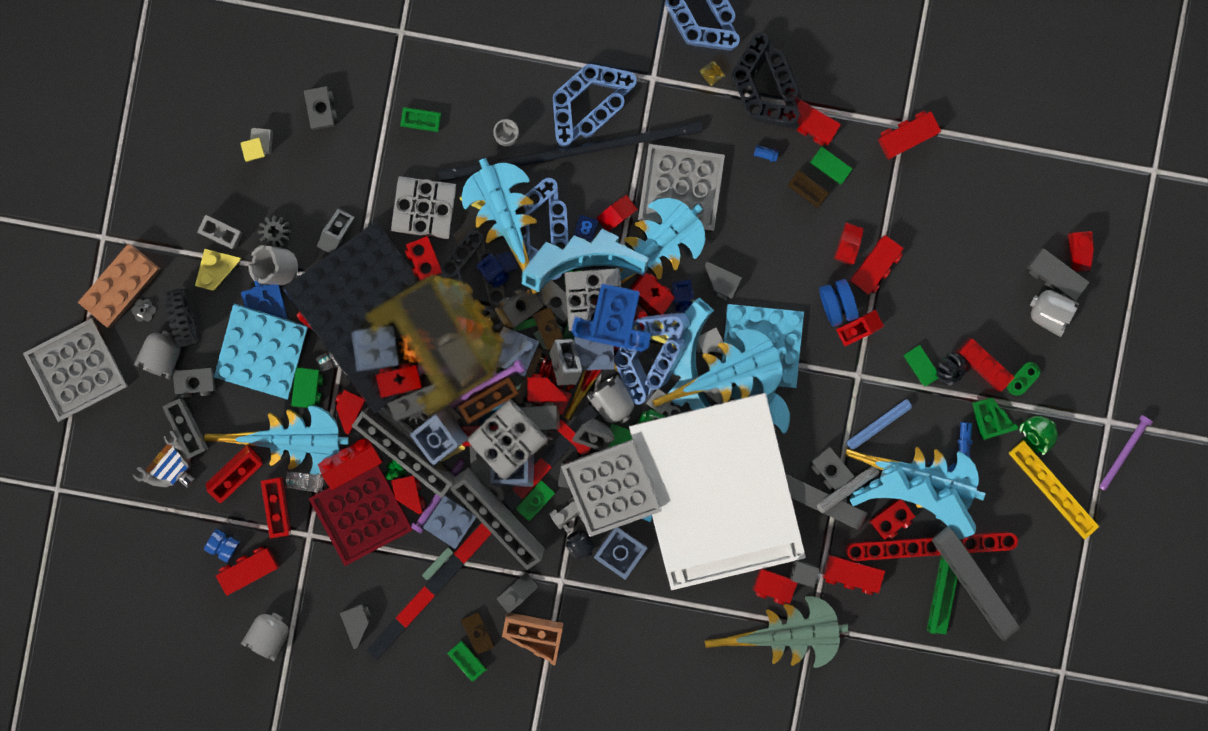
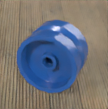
[819,279,859,327]

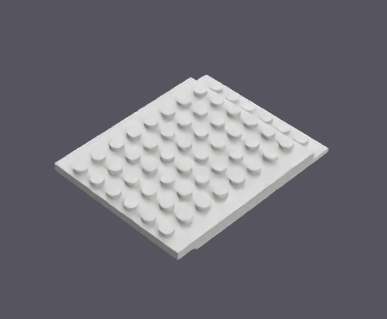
[629,393,806,590]

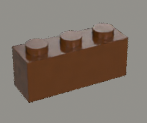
[459,376,519,423]

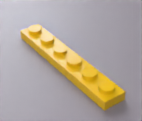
[1008,440,1099,539]

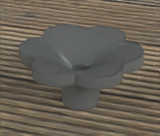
[131,299,156,322]

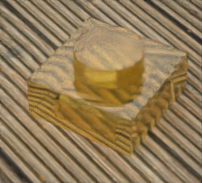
[700,61,725,86]

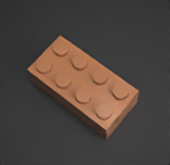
[78,244,161,328]

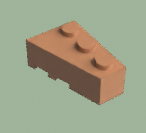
[502,612,563,666]

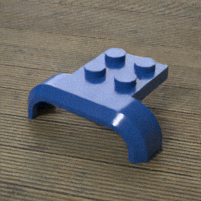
[571,284,651,351]

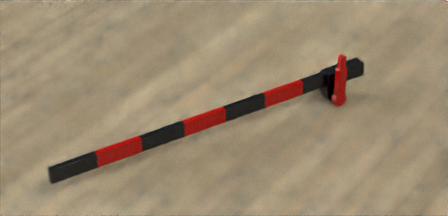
[366,405,600,660]

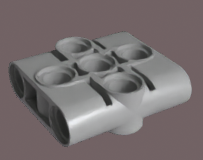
[391,176,456,239]
[565,269,622,331]
[468,400,548,480]

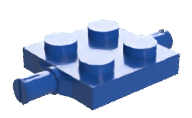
[241,281,288,319]

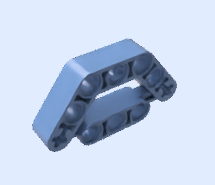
[665,0,740,51]
[553,64,637,147]
[522,178,569,280]
[614,313,690,404]

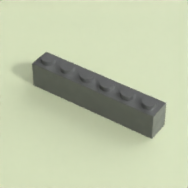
[352,407,456,498]
[450,468,545,570]

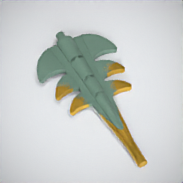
[705,596,848,668]

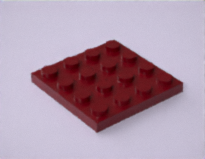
[309,465,413,566]

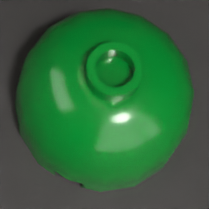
[1019,416,1058,455]

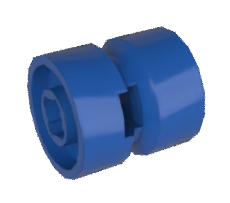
[204,529,240,563]

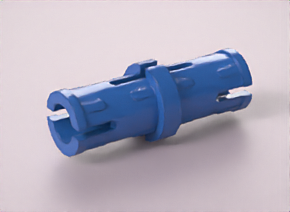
[957,422,973,460]

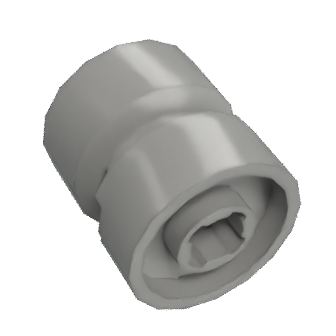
[494,119,519,146]

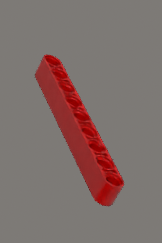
[846,532,1018,561]

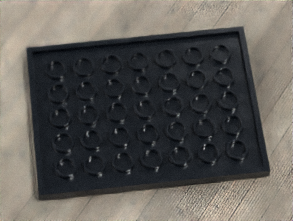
[282,221,456,413]

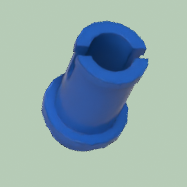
[754,144,779,162]

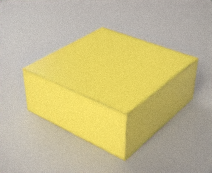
[240,138,265,162]

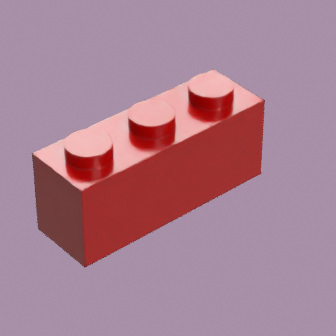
[784,94,841,146]
[878,111,942,160]
[849,235,904,295]
[956,338,1015,391]
[317,438,382,490]
[205,445,263,504]
[261,477,292,538]
[216,546,280,596]
[822,554,885,595]

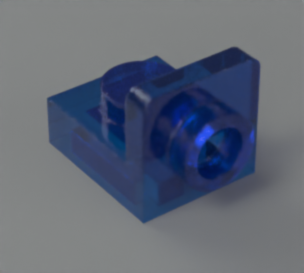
[476,253,509,288]
[672,279,694,312]

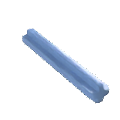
[846,400,912,450]

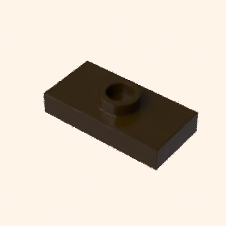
[787,170,829,208]
[533,307,564,350]
[461,612,494,655]

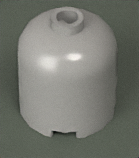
[249,245,298,285]
[1030,290,1079,337]
[134,331,181,379]
[587,375,634,424]
[241,612,288,661]

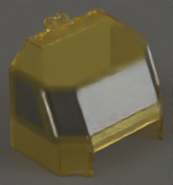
[366,275,504,416]

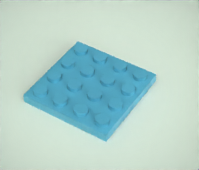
[214,304,308,399]
[721,304,804,388]

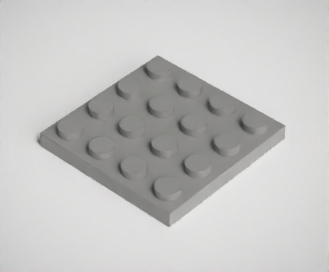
[638,144,725,231]
[23,318,128,422]
[561,439,662,537]

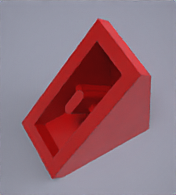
[596,195,638,232]

